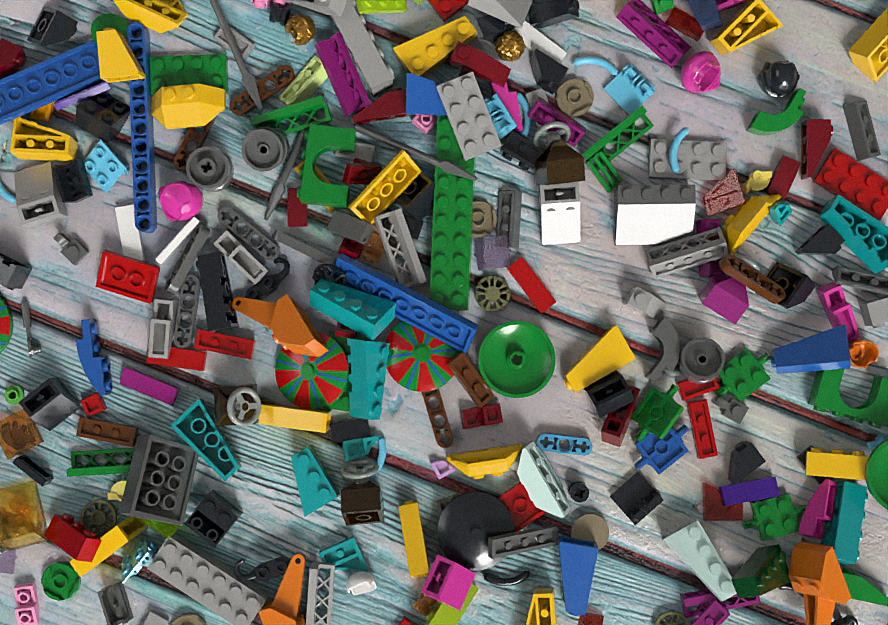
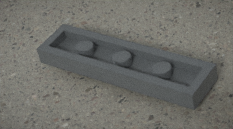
[488,524,558,559]

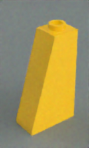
[563,325,636,393]
[258,403,332,433]
[398,500,431,579]
[69,516,148,577]

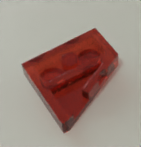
[703,168,747,217]
[703,483,743,521]

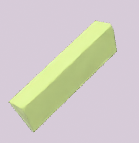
[279,55,328,106]

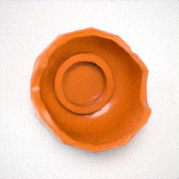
[848,339,879,368]

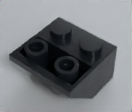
[74,92,130,143]
[583,370,634,418]
[18,377,81,431]
[184,490,243,548]

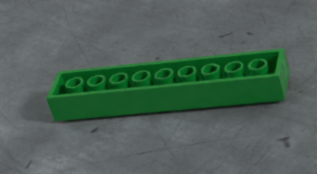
[429,115,476,311]

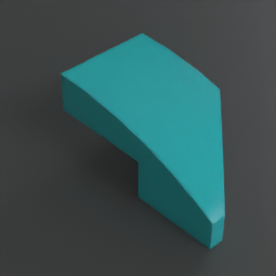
[770,199,792,226]
[342,435,379,460]

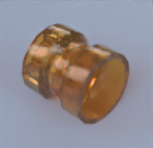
[411,589,437,616]

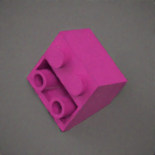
[421,554,476,611]

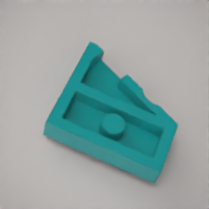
[319,536,369,572]

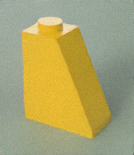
[96,28,146,83]

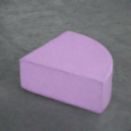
[430,460,456,479]

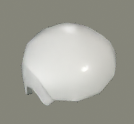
[346,571,377,595]

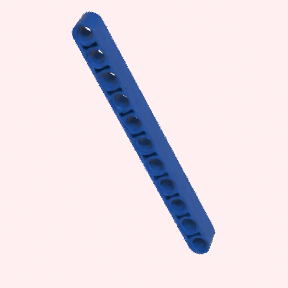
[127,22,157,233]

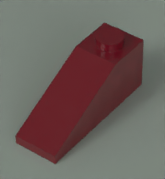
[0,38,27,80]
[450,41,511,87]
[352,88,410,125]
[801,119,833,180]
[601,385,640,447]

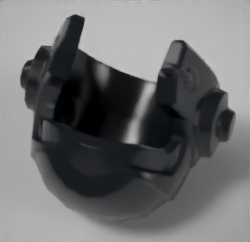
[757,60,800,97]

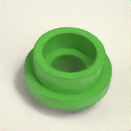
[4,385,25,405]

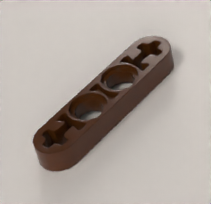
[230,65,295,117]
[174,116,217,172]
[719,254,786,304]
[422,388,453,448]

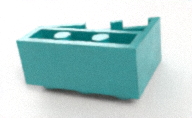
[291,444,340,517]

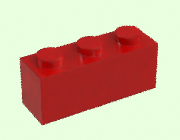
[44,513,102,562]

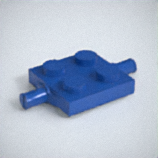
[633,424,689,474]

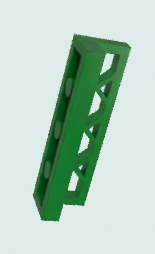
[249,96,332,135]
[582,106,654,171]
[67,447,135,477]

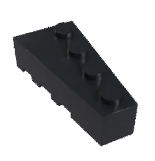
[196,251,239,332]
[0,253,32,290]

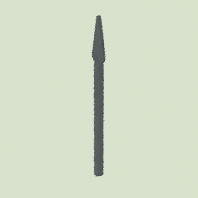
[209,0,263,111]
[264,92,324,221]
[354,124,478,181]

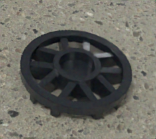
[312,264,348,287]

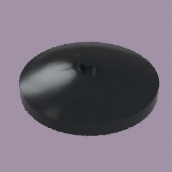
[437,492,515,570]

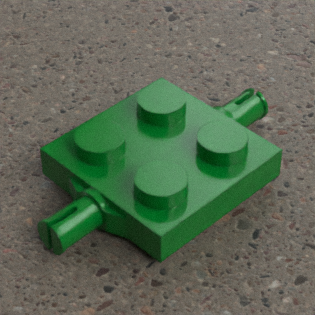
[714,348,771,402]
[631,384,685,442]
[742,493,807,541]

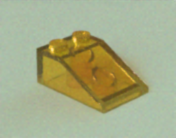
[0,481,48,551]

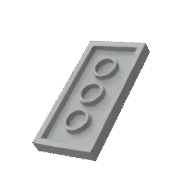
[436,72,502,161]
[648,139,727,182]

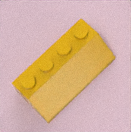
[848,8,888,82]
[348,149,422,225]

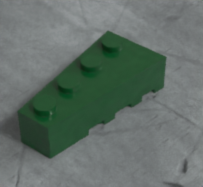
[731,544,791,598]

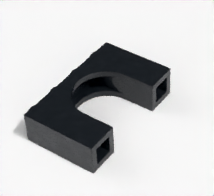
[529,0,580,29]

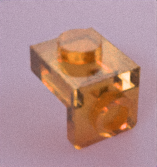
[362,231,390,263]

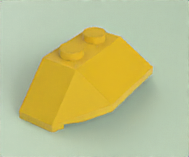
[113,0,188,34]
[151,83,226,129]
[722,194,781,255]
[446,443,523,479]

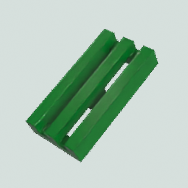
[585,150,623,193]

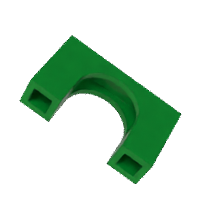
[297,124,357,209]
[808,369,888,429]

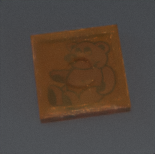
[0,409,44,460]

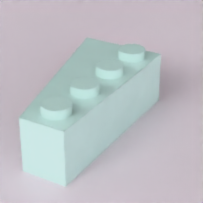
[663,520,737,601]

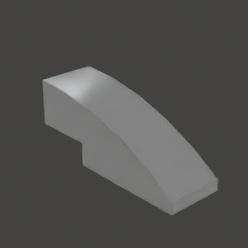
[213,229,268,284]
[148,298,178,359]

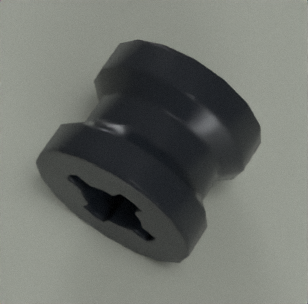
[269,3,291,26]
[568,481,589,503]

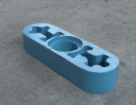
[536,433,592,456]

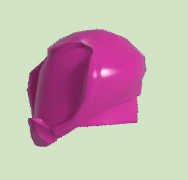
[680,51,721,93]
[157,181,204,221]

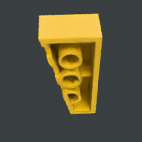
[392,16,477,78]

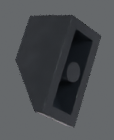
[473,15,511,42]
[530,48,569,95]
[795,224,845,255]
[728,441,766,485]

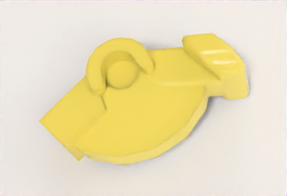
[741,170,772,194]
[108,480,127,501]

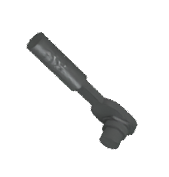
[21,303,41,357]

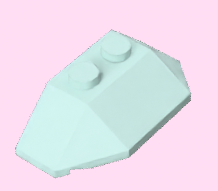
[517,441,572,518]

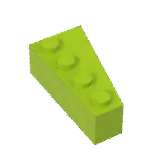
[423,584,479,625]

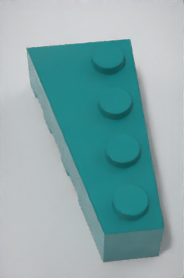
[818,195,888,274]
[309,279,396,341]
[347,338,390,420]
[171,398,242,481]
[821,481,868,565]

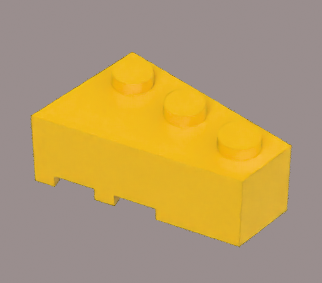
[709,0,784,56]
[10,117,78,161]
[805,447,869,480]
[526,587,557,625]

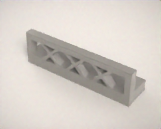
[374,208,427,288]
[645,227,729,279]
[306,561,335,625]

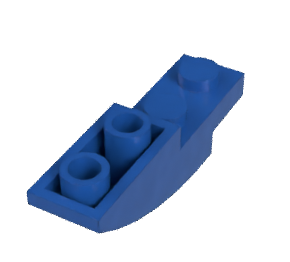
[76,319,113,396]

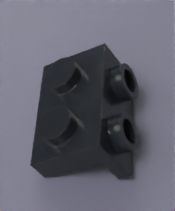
[500,131,544,171]
[52,159,93,203]

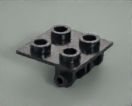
[610,471,664,525]

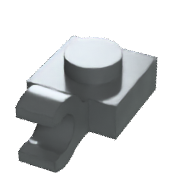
[53,233,89,265]
[713,397,749,424]

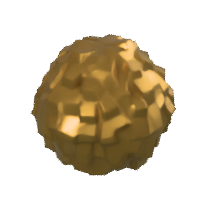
[284,14,315,46]
[495,30,526,62]

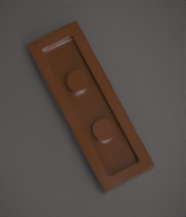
[446,351,495,408]
[76,416,138,447]

